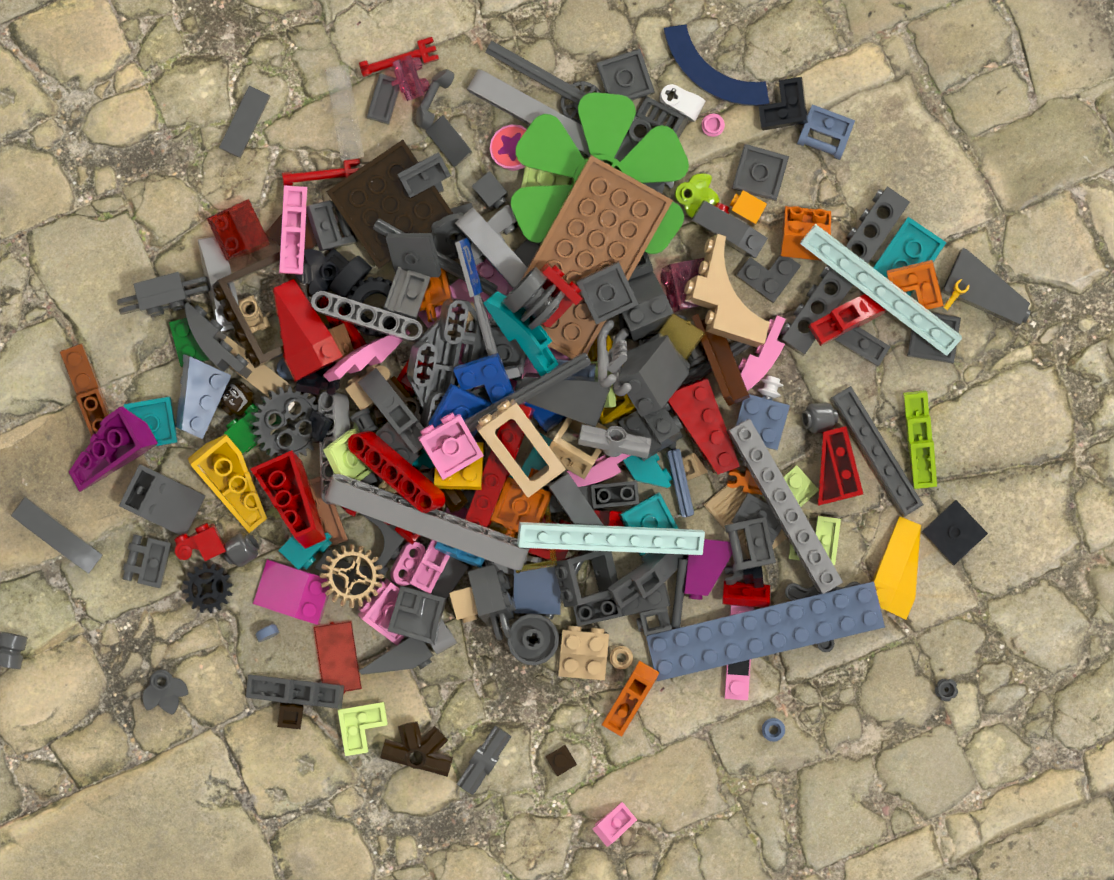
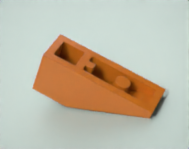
[602,661,659,737]

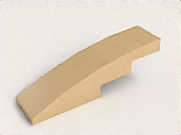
[224,336,301,411]

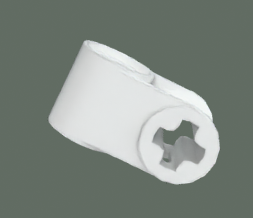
[659,84,706,122]

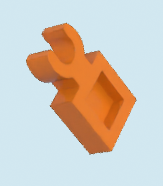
[727,467,763,495]

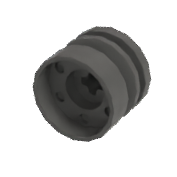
[502,267,565,330]

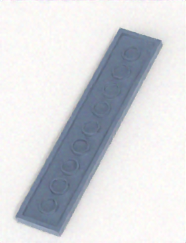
[646,581,885,681]

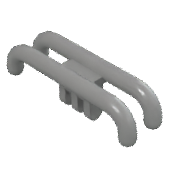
[597,320,631,396]

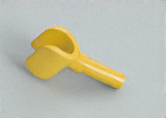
[943,279,969,310]

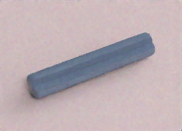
[667,449,694,517]

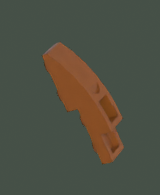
[60,343,109,437]

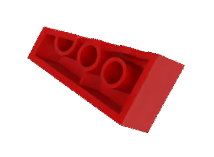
[250,450,326,549]

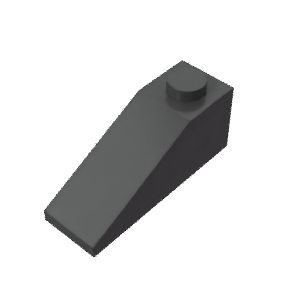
[692,200,768,258]
[359,638,434,675]

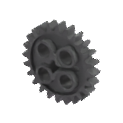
[250,385,319,458]

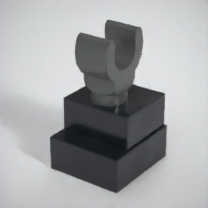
[724,559,764,588]

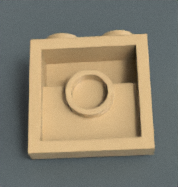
[558,626,609,680]

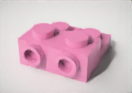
[418,413,484,480]
[358,578,405,646]

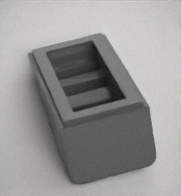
[635,96,689,139]

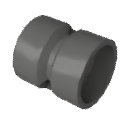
[0,631,28,670]

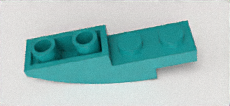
[483,291,559,376]

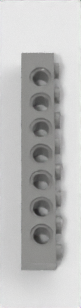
[727,419,843,594]

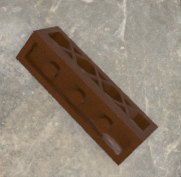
[692,314,750,406]

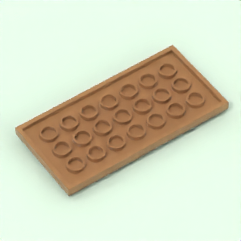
[521,154,673,359]

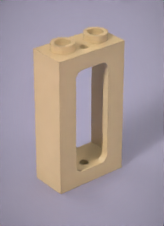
[476,399,566,498]

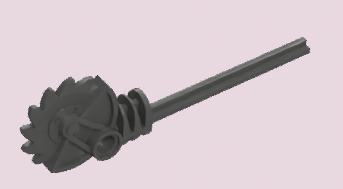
[485,41,674,194]

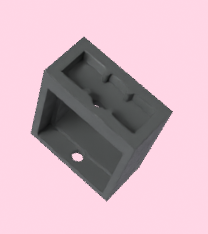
[554,551,618,607]

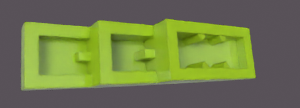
[903,390,937,489]

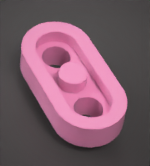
[390,542,426,586]

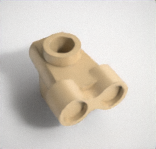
[238,295,271,333]

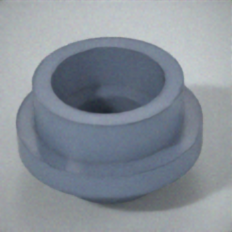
[762,718,785,742]

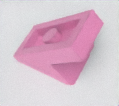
[593,802,637,847]

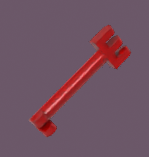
[359,37,439,77]
[282,159,360,188]

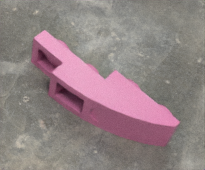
[738,315,786,390]
[567,453,631,487]
[409,507,468,594]

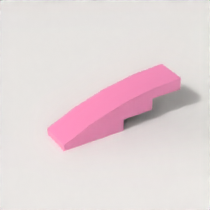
[279,185,307,275]
[323,329,410,382]

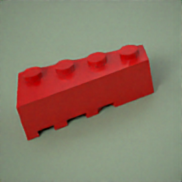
[667,378,740,475]

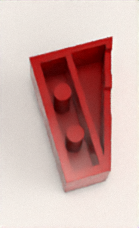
[818,426,864,506]

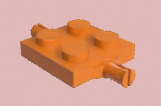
[420,268,452,322]
[491,468,552,538]

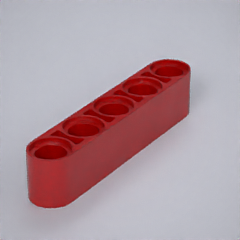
[348,431,445,513]

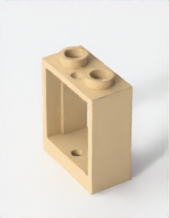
[549,417,608,480]

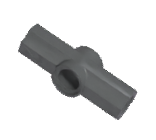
[457,725,512,795]

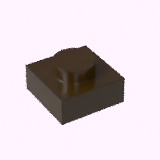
[277,702,304,730]
[545,744,577,777]

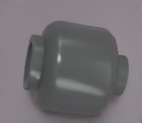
[802,402,838,434]
[224,533,259,567]

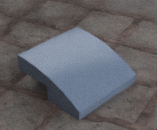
[514,566,561,615]

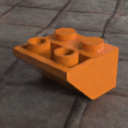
[781,206,831,261]

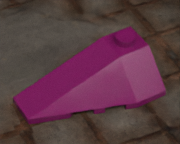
[69,406,158,492]

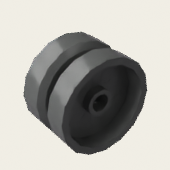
[508,614,559,665]

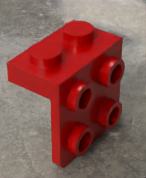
[540,263,583,327]

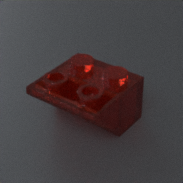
[206,199,270,261]

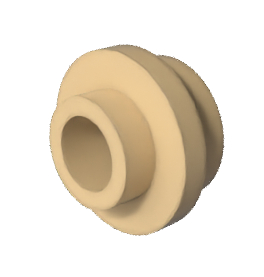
[610,646,633,669]

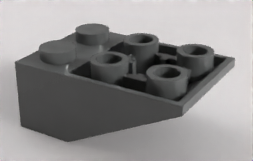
[119,464,206,535]

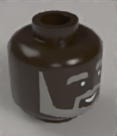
[221,382,254,416]

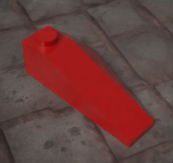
[273,279,343,382]

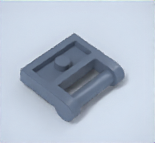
[797,104,855,160]

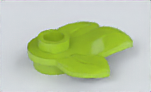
[675,173,720,218]

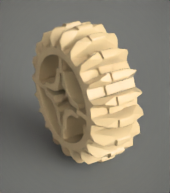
[320,544,384,608]

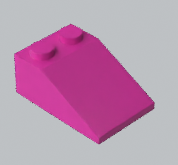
[253,559,330,625]

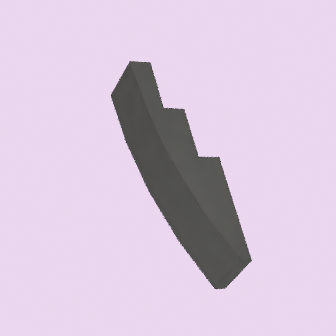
[11,497,103,574]
[246,674,344,709]

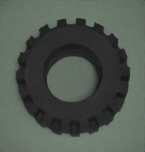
[346,277,396,337]

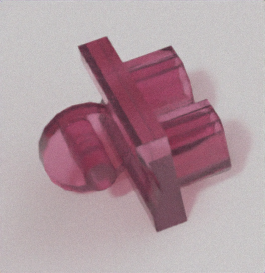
[391,55,430,101]

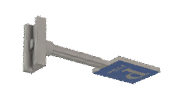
[455,238,524,387]

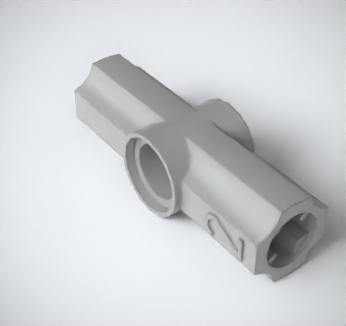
[578,424,651,458]

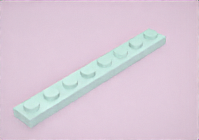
[800,224,962,356]
[517,522,705,555]

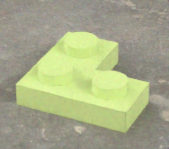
[788,516,841,565]
[338,702,388,756]

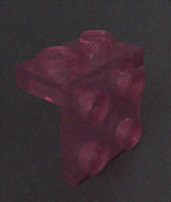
[660,258,705,313]

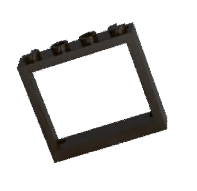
[212,252,332,368]

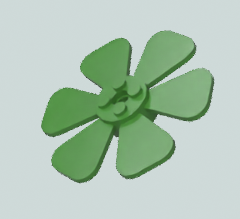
[510,92,689,254]

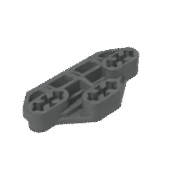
[407,298,483,428]

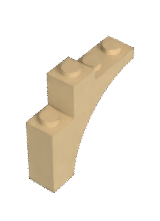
[684,234,770,348]

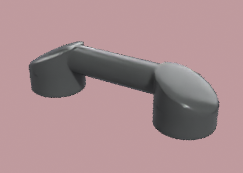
[416,69,454,130]

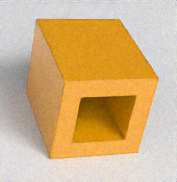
[729,190,767,227]

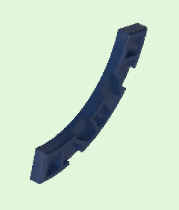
[664,24,770,106]

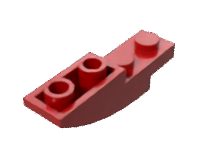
[809,294,888,346]

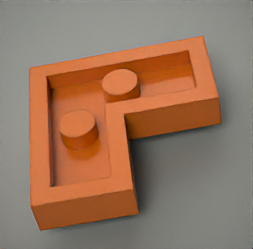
[887,260,944,310]

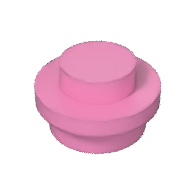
[701,114,725,137]

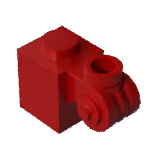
[174,523,226,561]

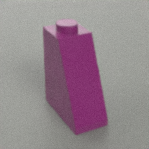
[684,539,733,600]

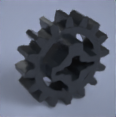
[183,563,234,613]

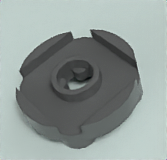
[431,212,472,259]

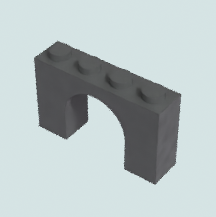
[315,513,408,599]

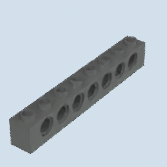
[780,186,910,356]

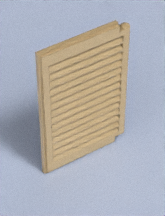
[704,478,786,559]

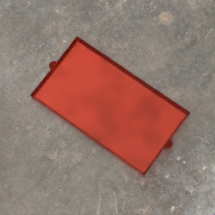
[314,621,362,694]

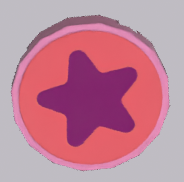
[490,124,527,171]

